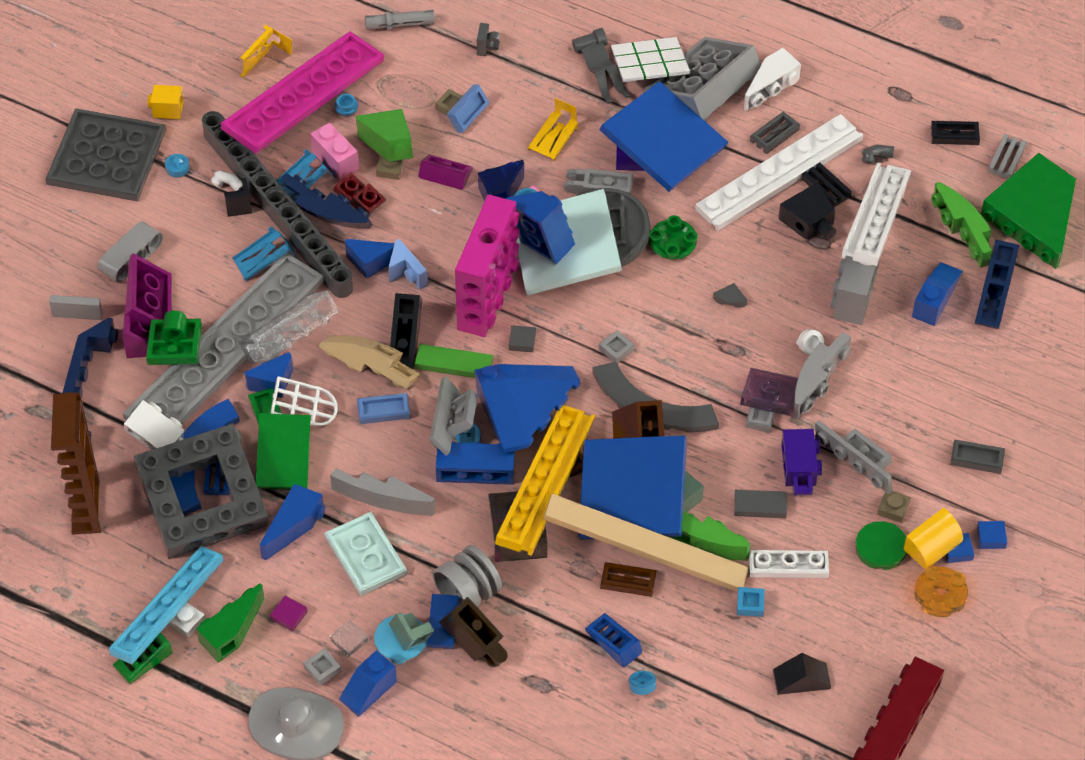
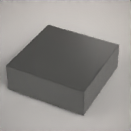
[509,325,536,352]

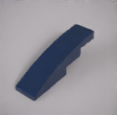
[975,239,1019,329]

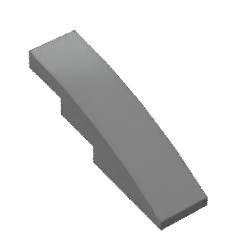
[330,468,435,516]

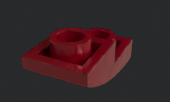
[333,172,386,215]

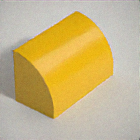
[903,507,963,570]

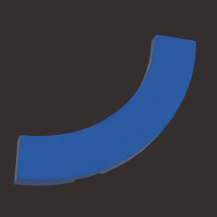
[170,398,240,516]

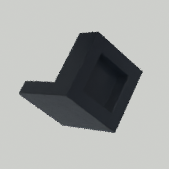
[224,178,252,217]

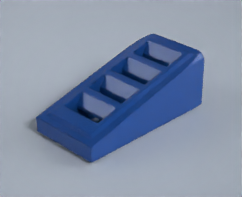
[585,613,642,667]

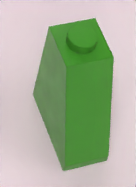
[355,109,413,162]

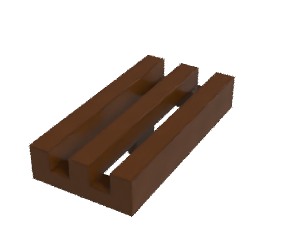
[600,562,657,597]

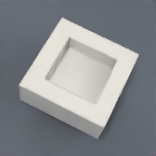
[168,603,205,638]

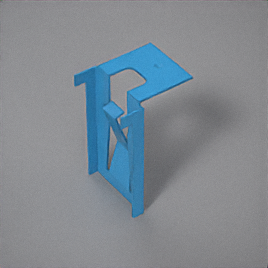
[276,149,336,201]
[232,226,299,281]

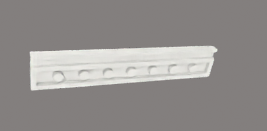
[695,114,863,232]
[841,163,911,266]

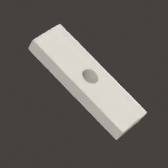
[749,550,829,578]

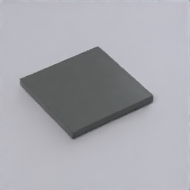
[45,108,166,202]

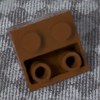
[612,400,665,439]

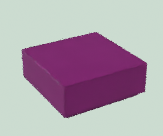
[270,596,308,631]

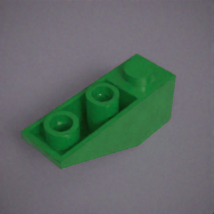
[196,583,265,663]

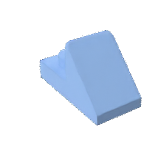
[388,239,428,290]

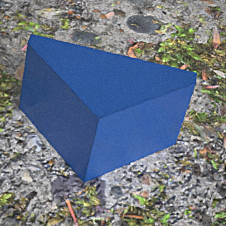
[345,239,394,279]
[244,352,293,398]

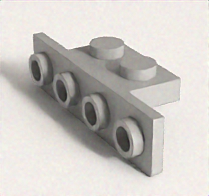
[430,376,478,455]
[815,420,892,494]

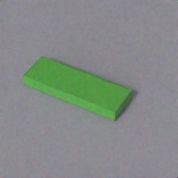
[415,344,493,378]

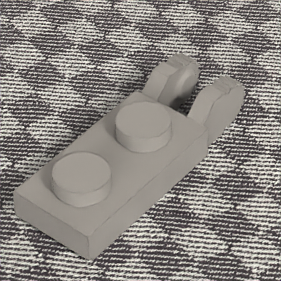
[564,169,633,194]

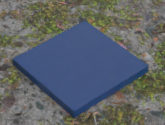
[599,81,729,192]
[578,435,687,540]

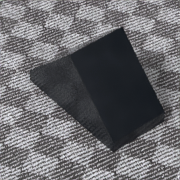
[773,653,831,695]

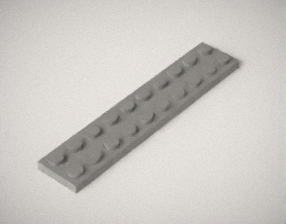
[123,253,324,424]

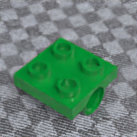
[146,310,202,365]

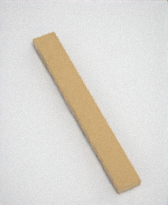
[543,494,748,592]

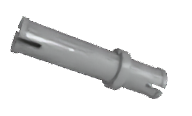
[365,9,435,30]

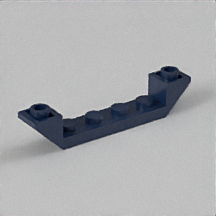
[62,318,118,439]

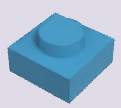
[737,587,765,617]

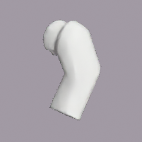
[211,170,243,191]

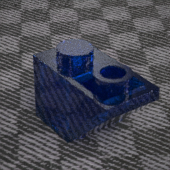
[478,160,524,201]

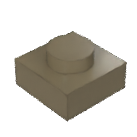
[435,89,462,115]
[376,155,405,180]
[877,491,911,523]

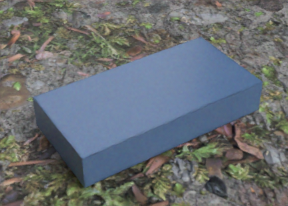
[447,84,489,133]
[357,393,410,424]

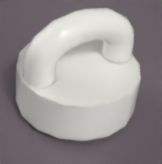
[796,329,824,354]

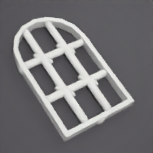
[270,376,338,427]

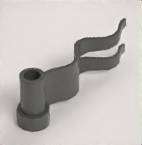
[572,28,630,104]

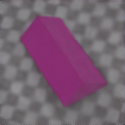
[123,253,172,358]

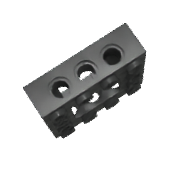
[134,423,268,559]

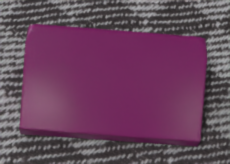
[418,154,473,190]

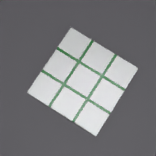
[611,37,690,82]

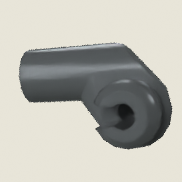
[862,144,894,164]

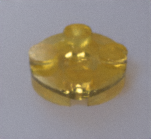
[914,566,968,617]

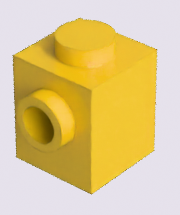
[147,85,184,119]

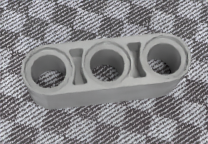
[97,221,163,283]

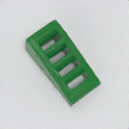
[113,632,172,684]

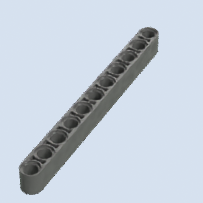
[202,111,353,298]

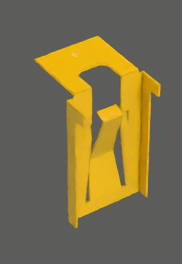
[240,24,292,78]
[528,98,579,162]

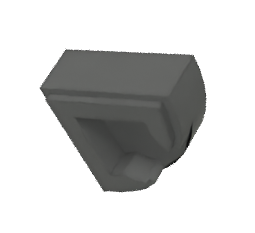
[713,283,747,308]

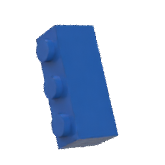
[436,441,515,485]

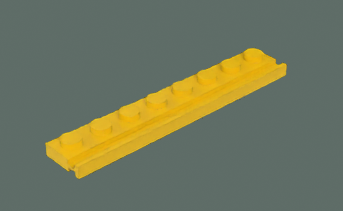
[495,405,595,556]

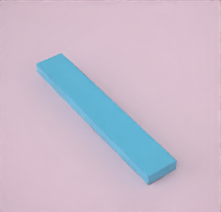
[109,546,223,664]

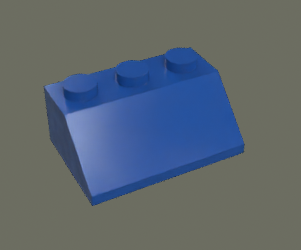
[506,191,575,265]

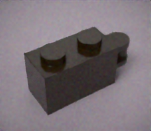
[439,597,508,667]

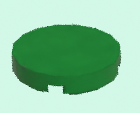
[855,521,907,570]

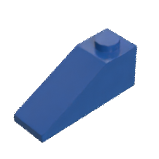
[912,262,963,326]
[259,484,325,560]

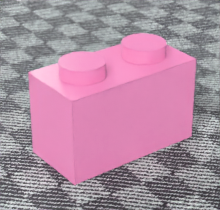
[310,122,359,181]

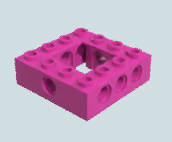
[455,195,520,337]

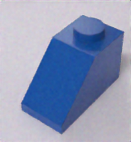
[339,650,397,717]

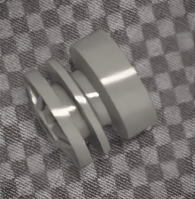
[432,545,502,607]

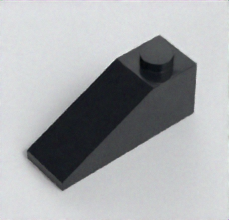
[390,293,423,369]

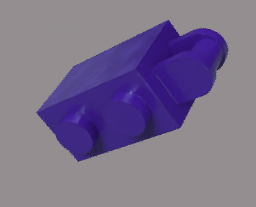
[781,429,822,496]

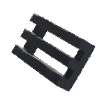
[931,121,980,145]
[801,162,852,207]

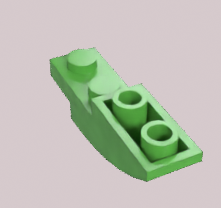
[931,182,992,268]
[669,511,750,561]

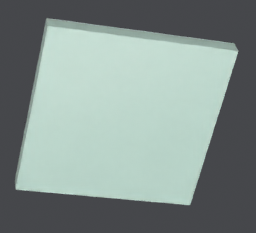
[516,189,622,296]

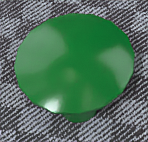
[649,215,698,260]

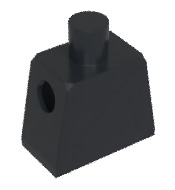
[778,183,836,240]

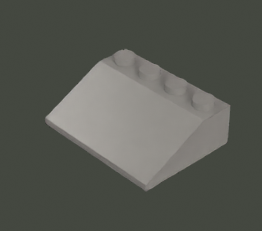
[645,37,761,120]

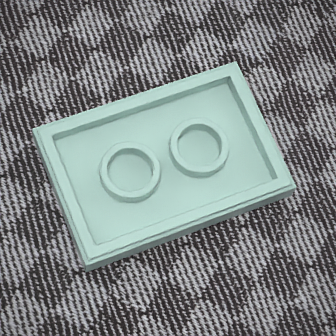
[325,512,407,596]

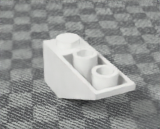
[744,48,801,112]

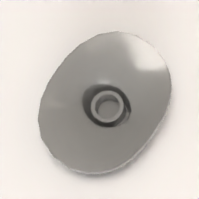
[249,687,344,760]

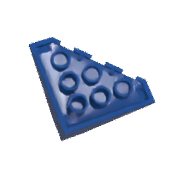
[474,364,580,454]

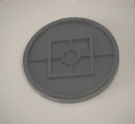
[576,188,651,267]

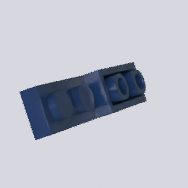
[281,173,373,229]

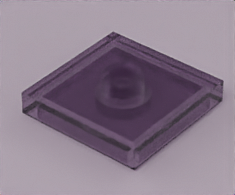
[740,368,798,416]

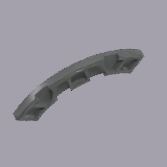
[592,362,719,432]

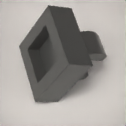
[477,23,500,56]

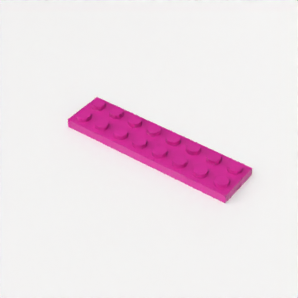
[221,31,384,154]

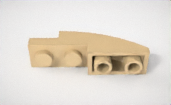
[318,335,420,389]

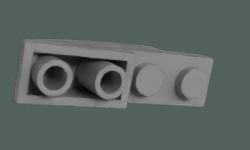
[793,332,851,419]

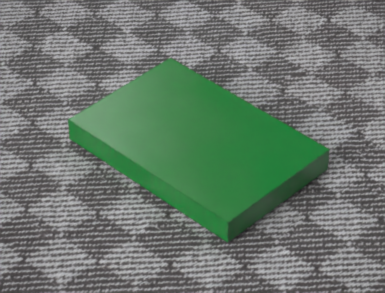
[256,413,311,490]

